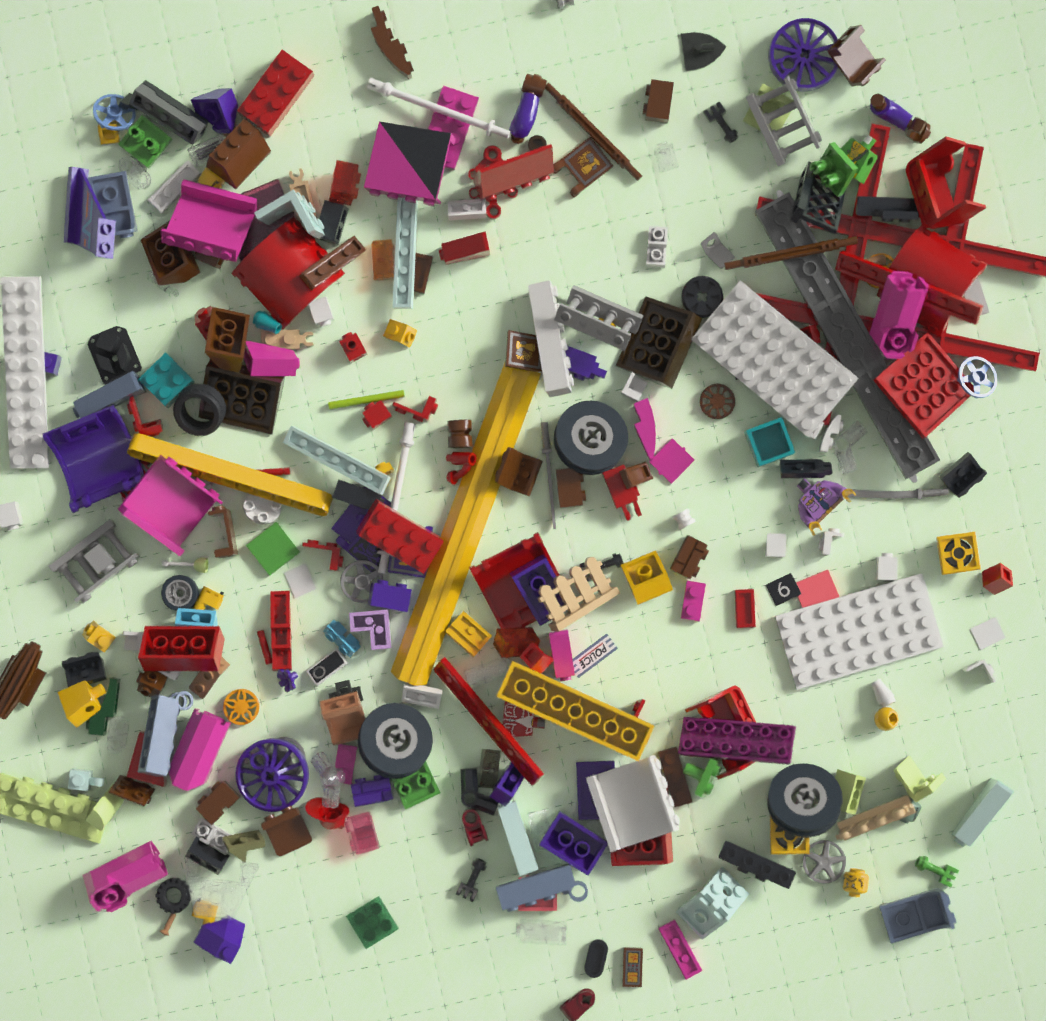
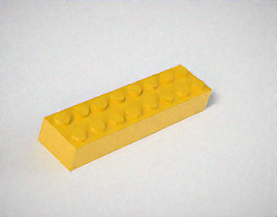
[496,661,654,761]

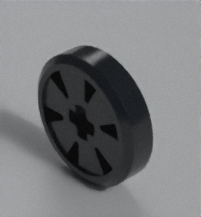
[681,276,723,318]

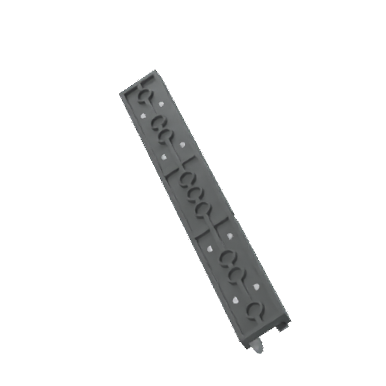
[755,190,940,483]

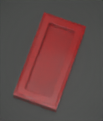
[734,589,756,628]

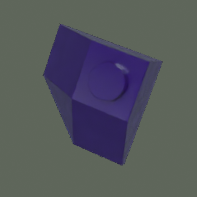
[190,88,238,133]
[193,916,245,964]

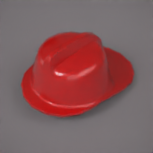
[305,797,349,830]

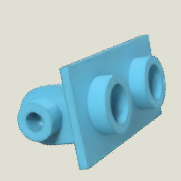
[323,620,361,658]

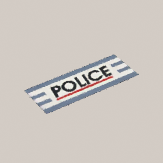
[573,633,618,678]

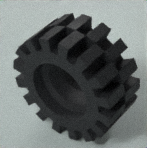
[155,877,192,914]

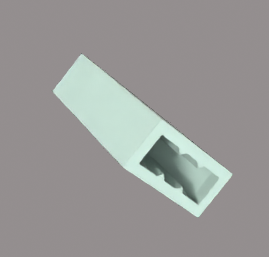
[952,778,1014,847]
[497,800,538,876]

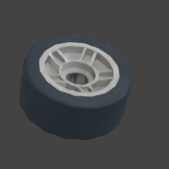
[161,575,199,611]

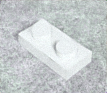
[447,199,487,221]
[401,682,442,709]

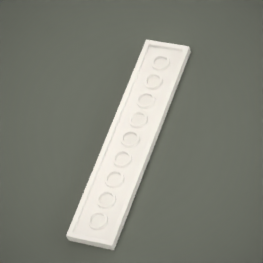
[0,276,50,468]

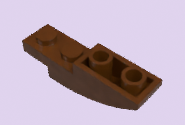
[371,6,414,79]

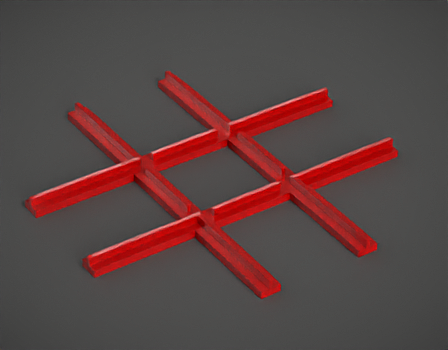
[755,123,1046,426]

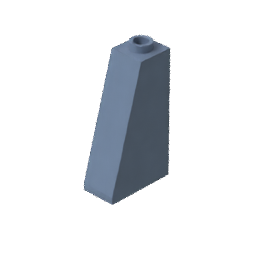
[72,371,146,418]

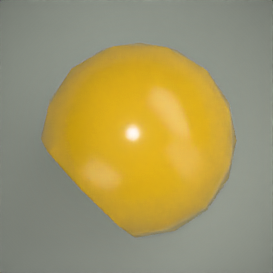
[874,707,899,731]

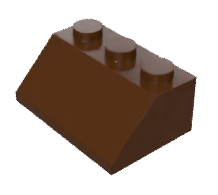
[206,119,271,189]
[140,220,201,285]
[204,307,250,373]

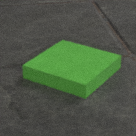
[246,522,300,576]

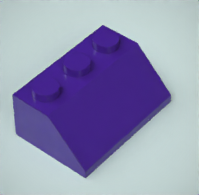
[539,810,608,876]

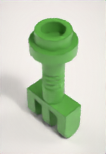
[915,856,959,887]

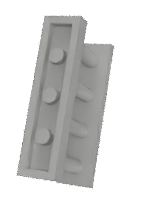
[745,75,822,167]
[554,285,643,351]
[48,519,140,604]

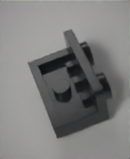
[939,452,987,498]
[61,652,107,687]

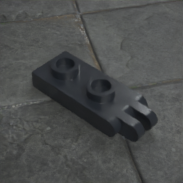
[779,459,833,478]

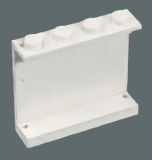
[586,755,680,852]

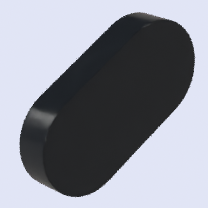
[584,939,608,978]

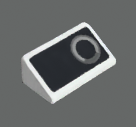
[306,648,348,686]

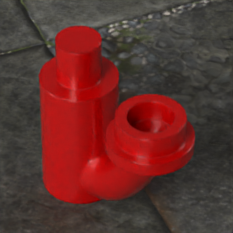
[446,452,477,485]

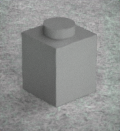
[84,544,116,575]

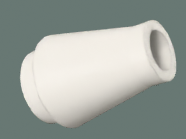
[871,679,896,708]

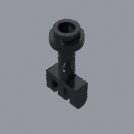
[703,101,739,143]
[579,553,624,581]
[455,858,487,902]

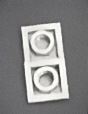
[646,226,668,268]
[964,277,990,316]
[818,415,844,453]
[191,818,232,854]

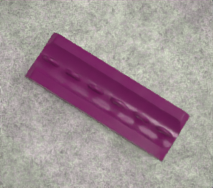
[678,717,797,765]

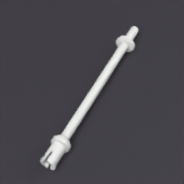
[367,78,511,138]
[377,422,416,574]

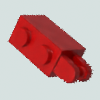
[602,464,642,521]

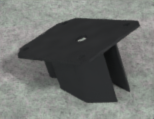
[87,326,142,385]

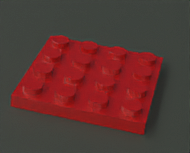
[873,332,974,439]

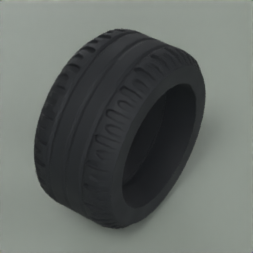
[173,383,226,436]

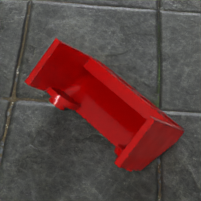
[906,136,986,229]
[685,685,756,780]

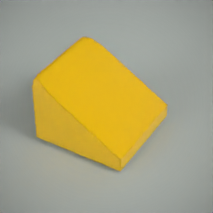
[98,120,120,145]

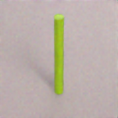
[328,390,405,410]

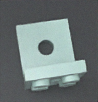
[254,189,325,239]
[676,866,749,940]

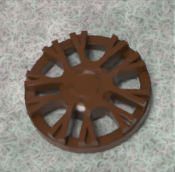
[699,384,735,419]

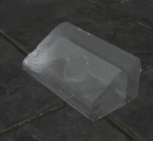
[527,809,550,852]

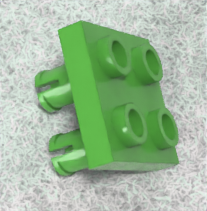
[118,115,173,169]
[810,142,858,197]
[683,758,722,797]
[391,761,441,810]

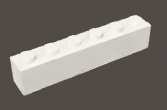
[528,280,574,398]

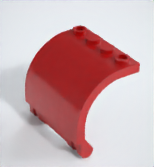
[231,217,345,330]
[876,224,987,337]
[469,532,560,637]

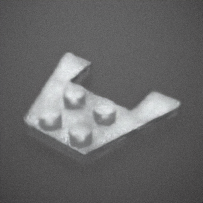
[184,855,260,920]

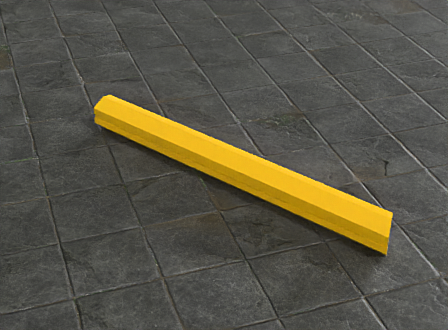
[390,363,541,686]

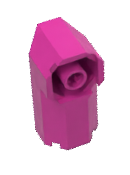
[869,271,929,359]
[169,708,231,791]
[82,840,168,912]

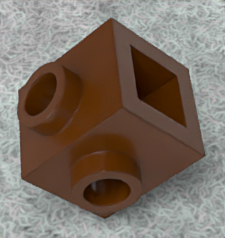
[136,671,168,697]

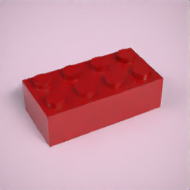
[237,49,315,137]
[356,499,444,574]
[138,626,225,671]

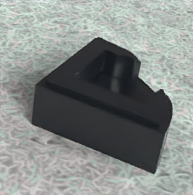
[118,93,138,111]

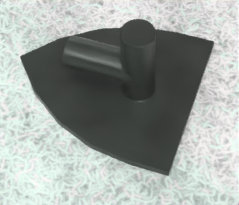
[681,32,727,71]

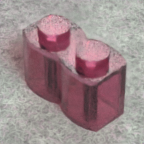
[344,811,380,855]

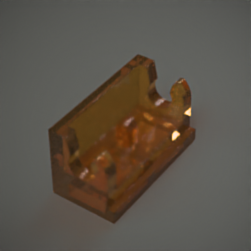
[371,239,394,281]

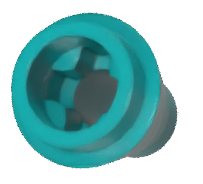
[253,311,282,334]

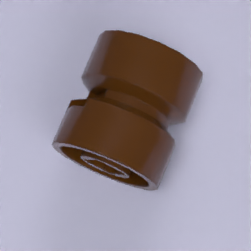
[447,420,473,448]

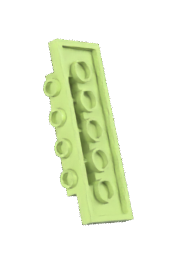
[0,773,106,844]

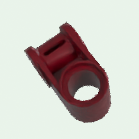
[462,808,489,847]
[559,988,596,1021]

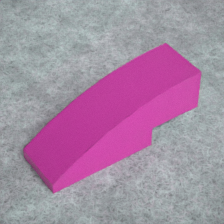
[633,398,656,461]

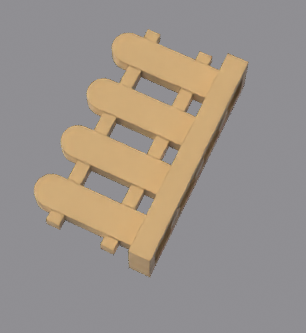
[538,557,620,631]
[835,794,916,841]

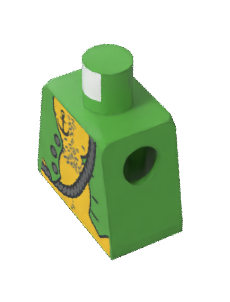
[841,134,878,184]

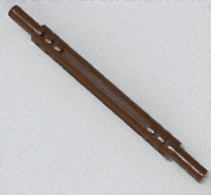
[545,82,643,181]
[724,236,858,270]

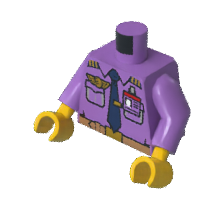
[797,478,856,536]

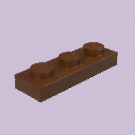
[658,746,693,808]

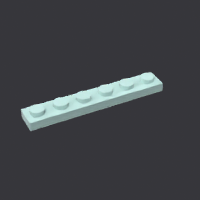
[393,197,418,309]
[283,426,391,494]

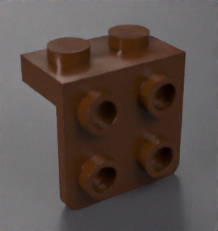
[495,447,543,497]
[261,806,312,856]

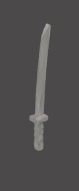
[540,422,556,529]
[848,488,949,500]

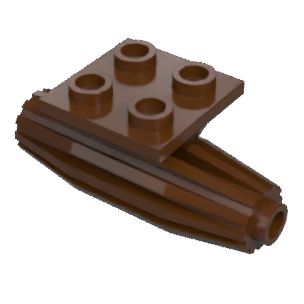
[0,641,47,720]

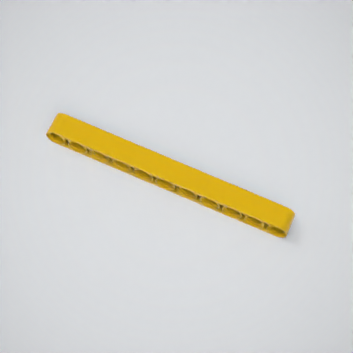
[127,433,333,516]

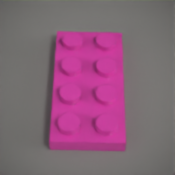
[428,85,479,170]

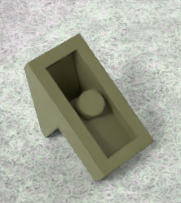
[222,830,265,862]

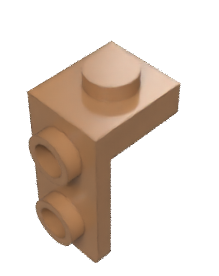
[189,657,231,699]

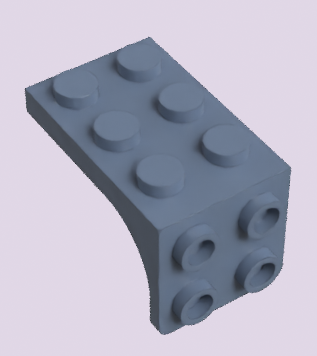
[88,171,138,239]
[879,888,957,944]

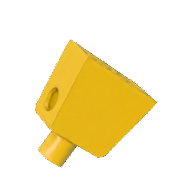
[58,681,106,728]

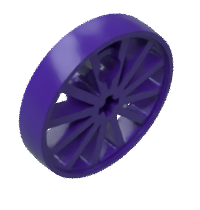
[768,18,838,92]
[235,738,309,812]

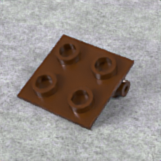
[108,775,156,807]

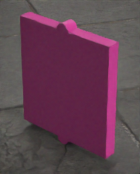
[649,438,695,484]

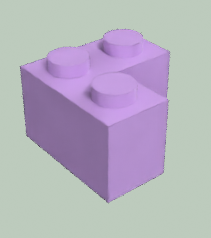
[349,610,392,650]

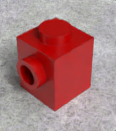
[339,332,368,363]
[362,400,392,430]

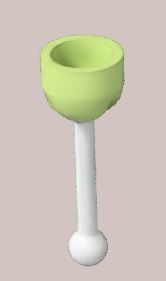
[161,557,208,573]

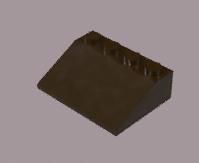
[616,296,702,389]
[198,359,285,435]

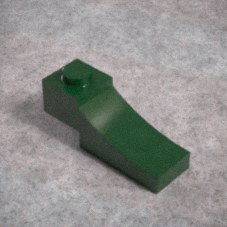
[86,678,121,736]

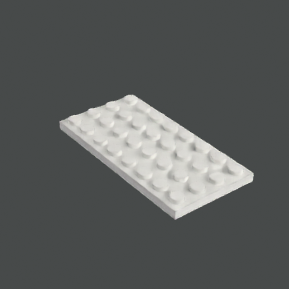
[692,280,859,438]
[775,573,944,690]

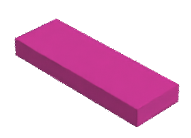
[658,919,703,980]

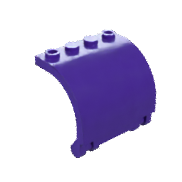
[43,405,144,513]

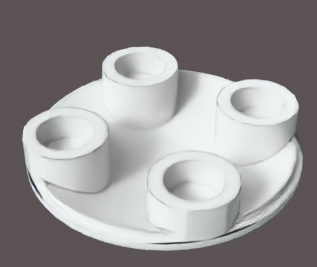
[243,494,282,525]

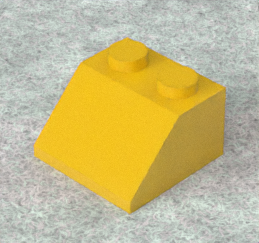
[621,550,673,605]

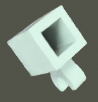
[68,768,105,791]

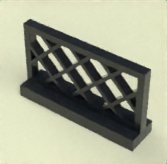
[790,161,846,234]

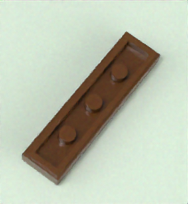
[300,235,366,291]

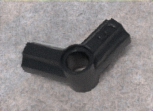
[460,768,499,816]

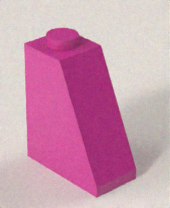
[243,341,300,376]
[549,630,575,681]

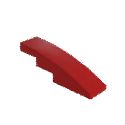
[270,591,292,671]

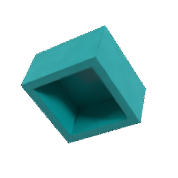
[138,352,195,408]
[744,417,795,468]

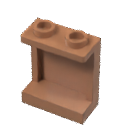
[320,692,366,746]

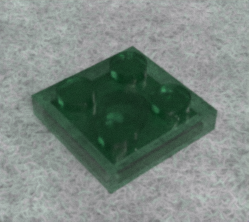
[346,896,399,949]

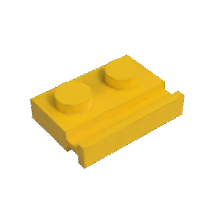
[445,611,492,658]

